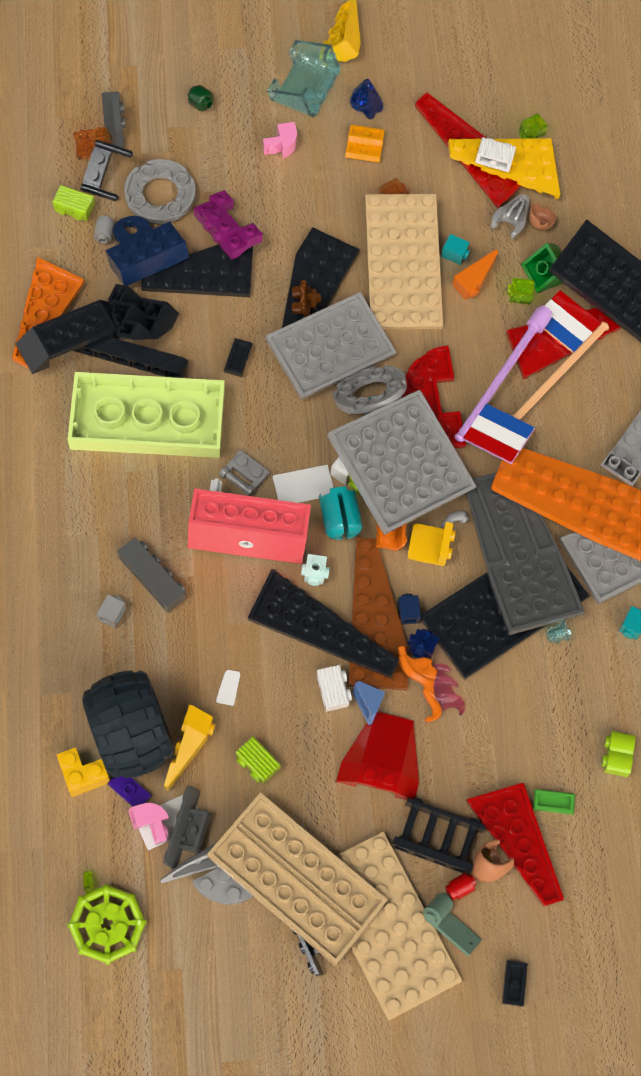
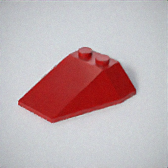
[336,711,419,801]

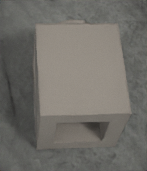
[96,595,126,628]

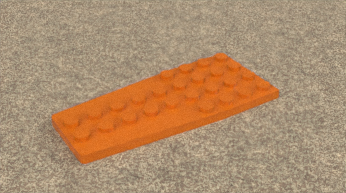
[491,448,641,561]

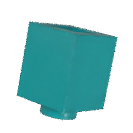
[441,234,471,265]
[619,606,641,640]

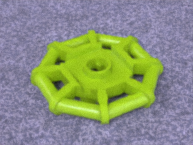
[67,883,147,965]

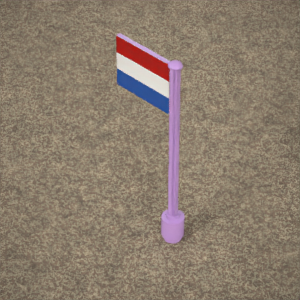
[455,306,552,464]

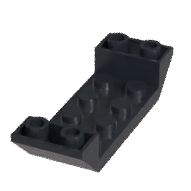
[16,300,120,374]

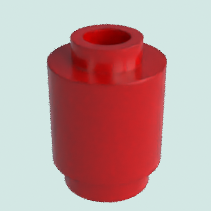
[445,873,477,901]

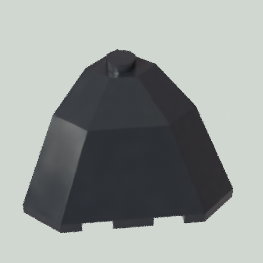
[108,284,180,340]

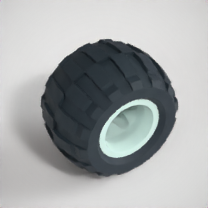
[82,670,175,778]

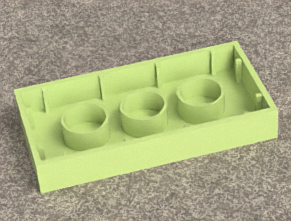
[68,372,225,458]

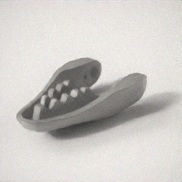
[491,194,530,239]

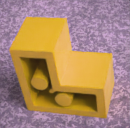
[56,747,110,797]

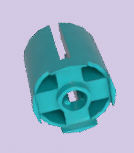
[318,486,363,540]

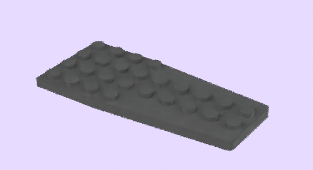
[466,472,584,635]

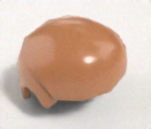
[529,203,556,230]

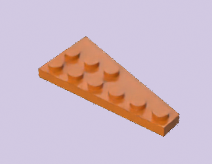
[12,257,85,369]

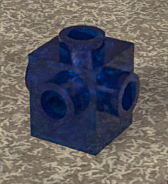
[407,628,439,659]

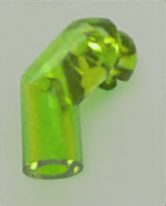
[83,871,102,902]

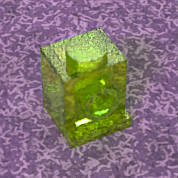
[519,113,548,139]

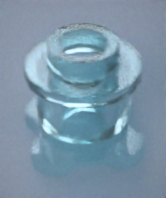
[546,620,572,645]

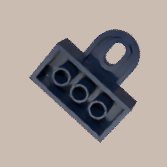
[105,216,189,286]

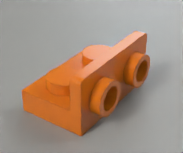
[376,523,407,551]

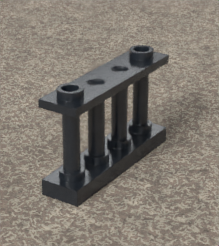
[391,797,485,875]

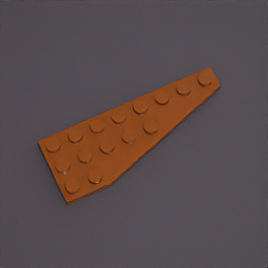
[348,537,409,691]

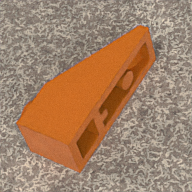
[452,249,499,300]

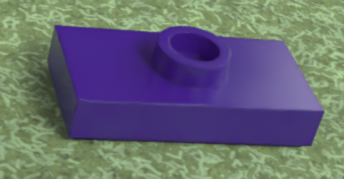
[108,776,152,807]

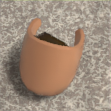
[471,840,514,883]

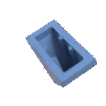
[352,681,385,725]

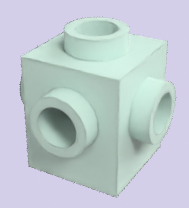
[301,554,330,586]

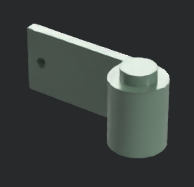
[423,893,482,956]

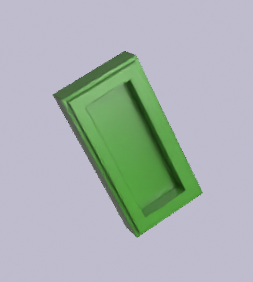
[533,789,575,815]

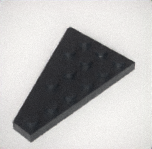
[141,244,253,298]

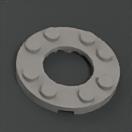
[124,159,196,224]
[333,365,407,414]

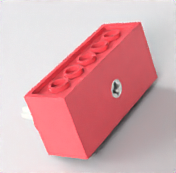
[188,478,311,564]

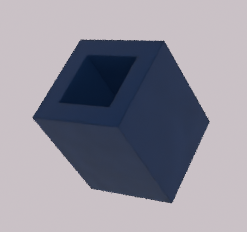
[397,594,421,625]

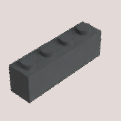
[117,537,186,613]

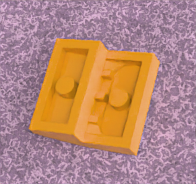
[345,124,385,163]

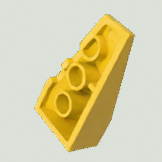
[320,0,361,62]
[164,705,216,791]

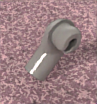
[441,510,469,529]

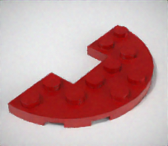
[401,345,466,448]

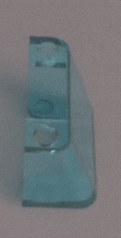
[267,40,340,117]

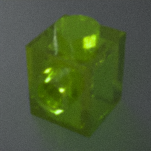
[506,277,534,305]

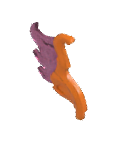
[398,646,465,722]

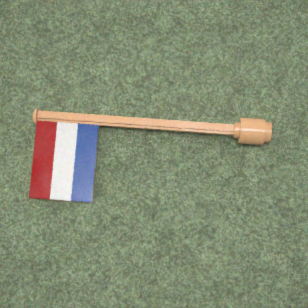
[511,290,609,420]

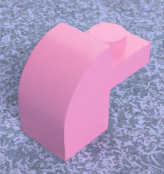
[263,122,297,158]
[128,803,169,845]

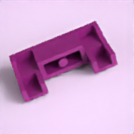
[194,190,263,260]

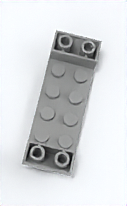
[600,411,641,486]

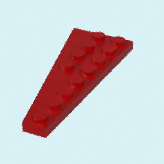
[415,92,522,209]
[506,308,621,379]

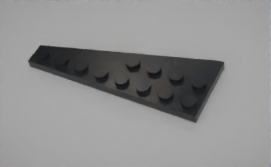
[248,569,399,679]

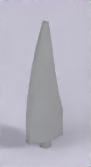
[160,842,219,883]

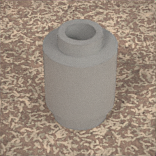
[94,215,114,244]

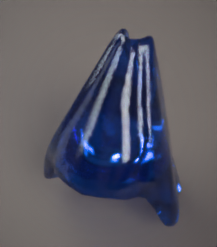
[350,79,383,120]

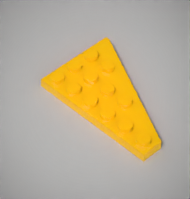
[448,138,560,199]

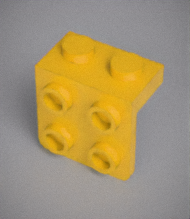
[407,522,456,566]

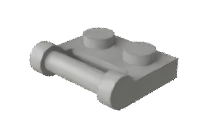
[219,450,270,496]

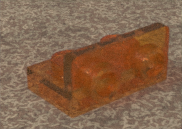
[73,127,112,160]

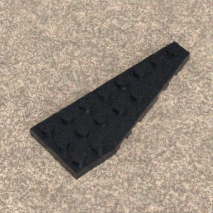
[282,227,360,328]

